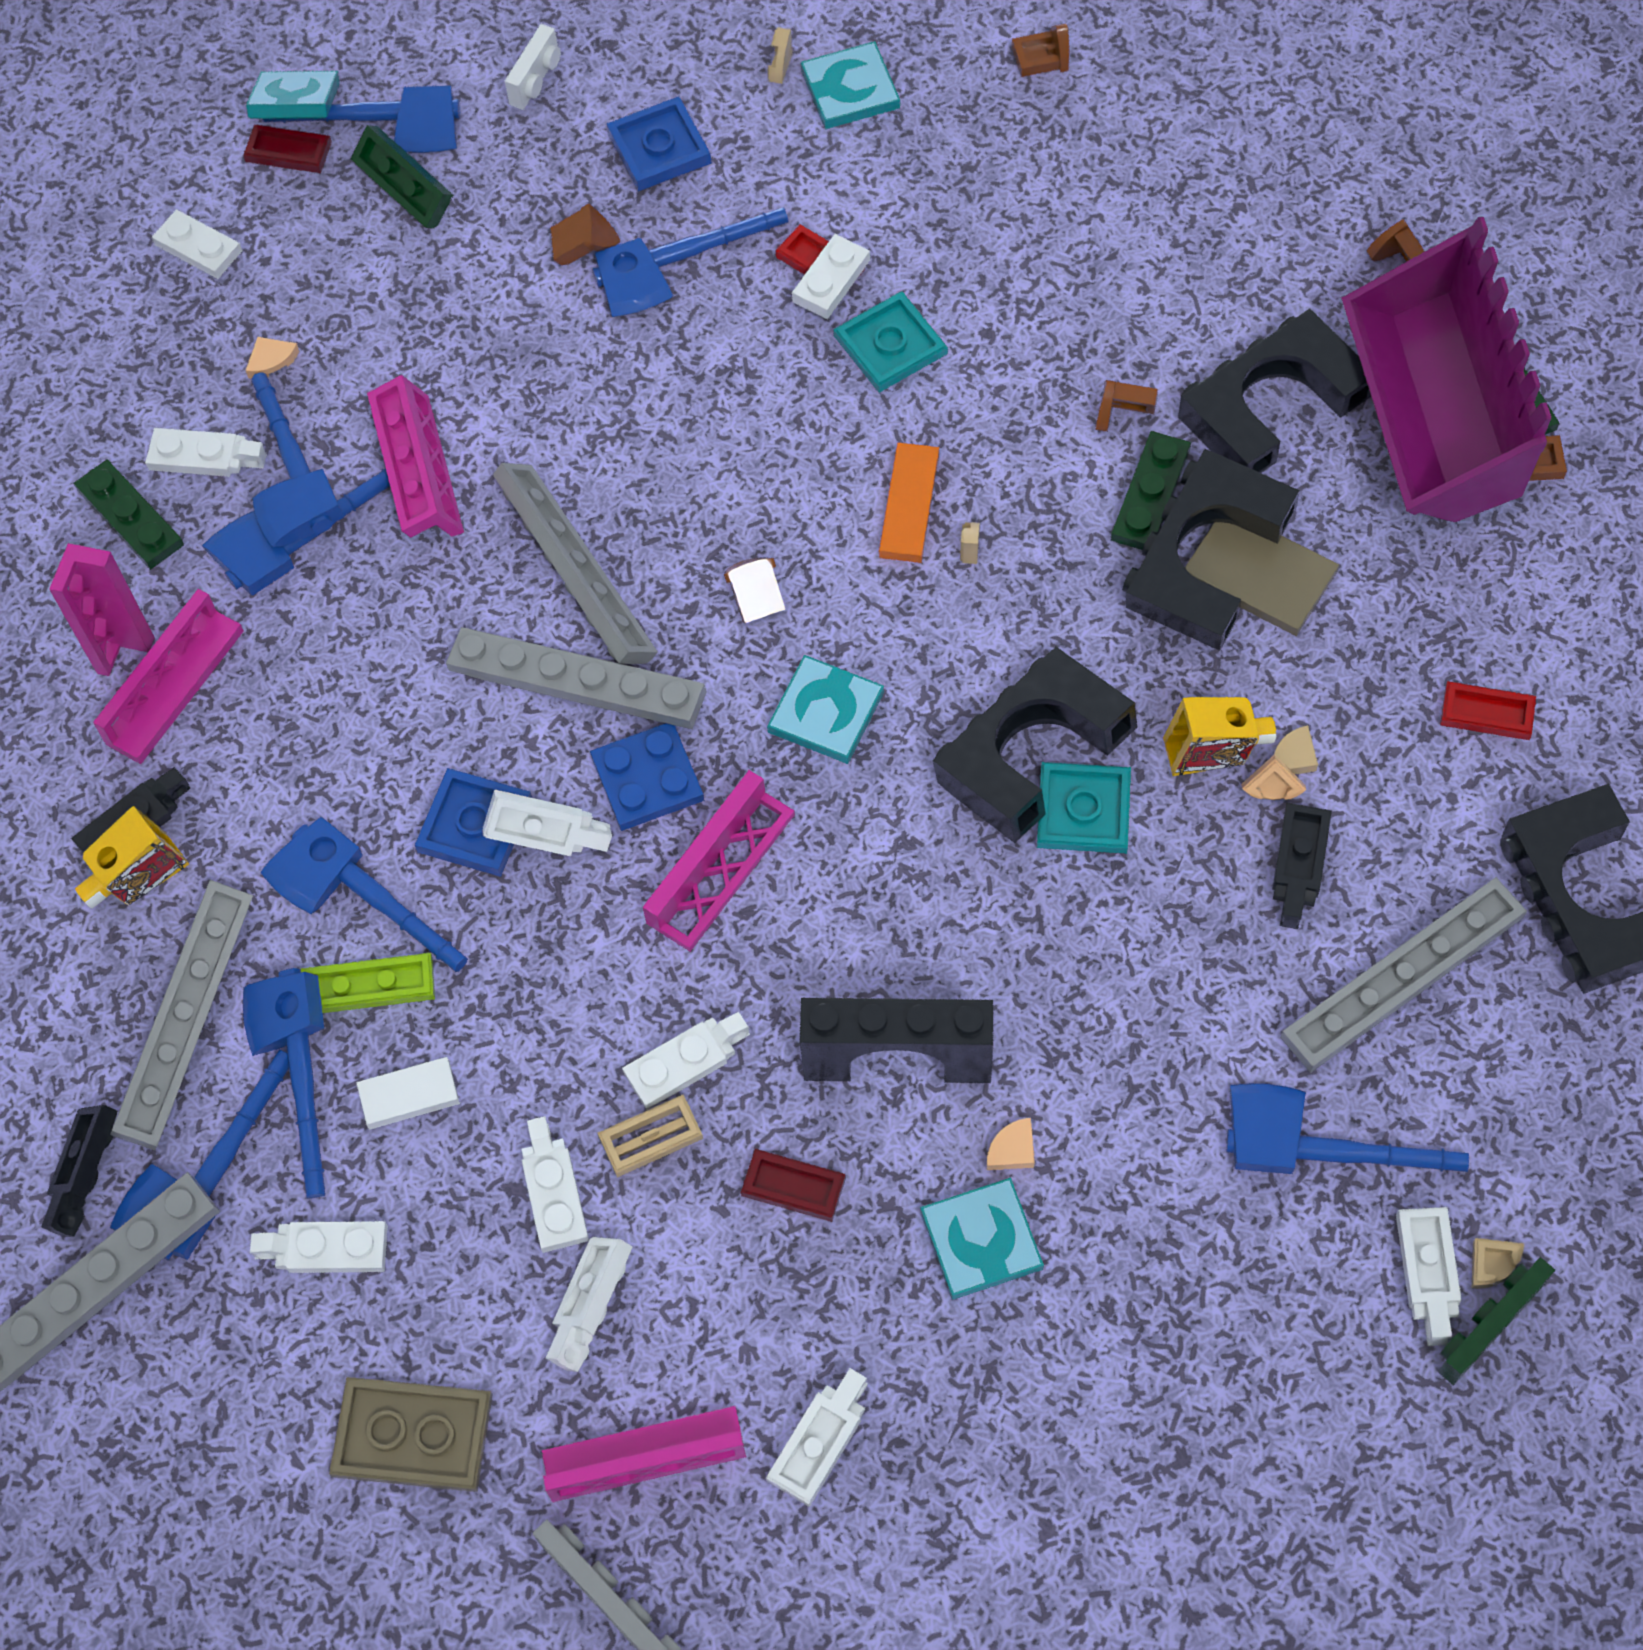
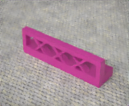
[367,375,464,538]
[49,543,155,676]
[93,589,244,764]
[643,770,795,952]
[542,1406,746,1502]

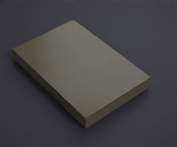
[1185,522,1339,636]
[329,1377,493,1492]

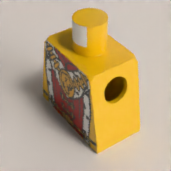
[1163,697,1276,776]
[75,806,189,909]

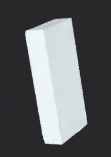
[357,1057,460,1130]

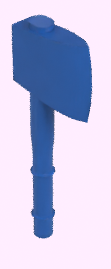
[263,85,460,153]
[592,207,789,317]
[251,372,344,547]
[202,469,390,596]
[260,817,468,972]
[243,968,325,1199]
[109,1050,289,1261]
[1226,1083,1469,1174]

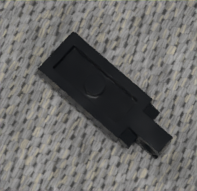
[71,767,191,853]
[1272,803,1332,929]
[41,1105,118,1237]

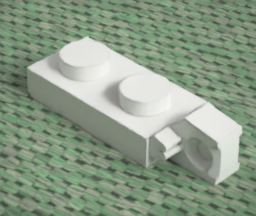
[145,428,267,477]
[483,790,612,856]
[622,1012,750,1110]
[522,1116,589,1253]
[1396,1207,1462,1346]
[250,1221,388,1273]
[546,1237,633,1372]
[766,1368,868,1507]

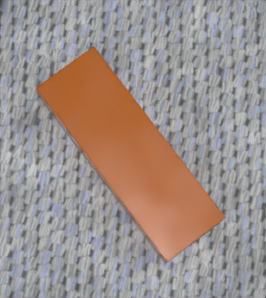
[879,442,939,563]

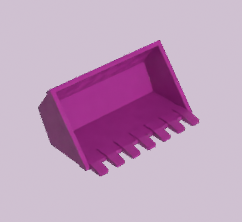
[1341,216,1551,523]

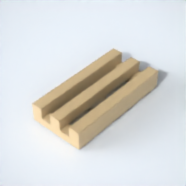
[597,1094,703,1178]

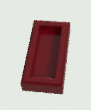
[243,124,332,174]
[741,1149,846,1222]

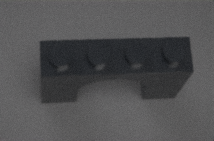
[1178,308,1371,473]
[1122,449,1300,651]
[932,647,1138,843]
[1500,783,1643,994]
[800,998,993,1083]

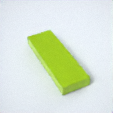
[300,953,435,1013]

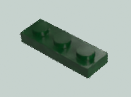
[350,125,454,229]
[1111,431,1191,550]
[73,459,184,570]
[1438,1257,1555,1386]

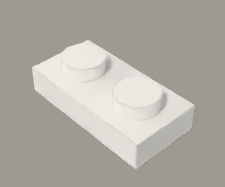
[505,24,561,110]
[152,209,242,279]
[792,234,870,319]

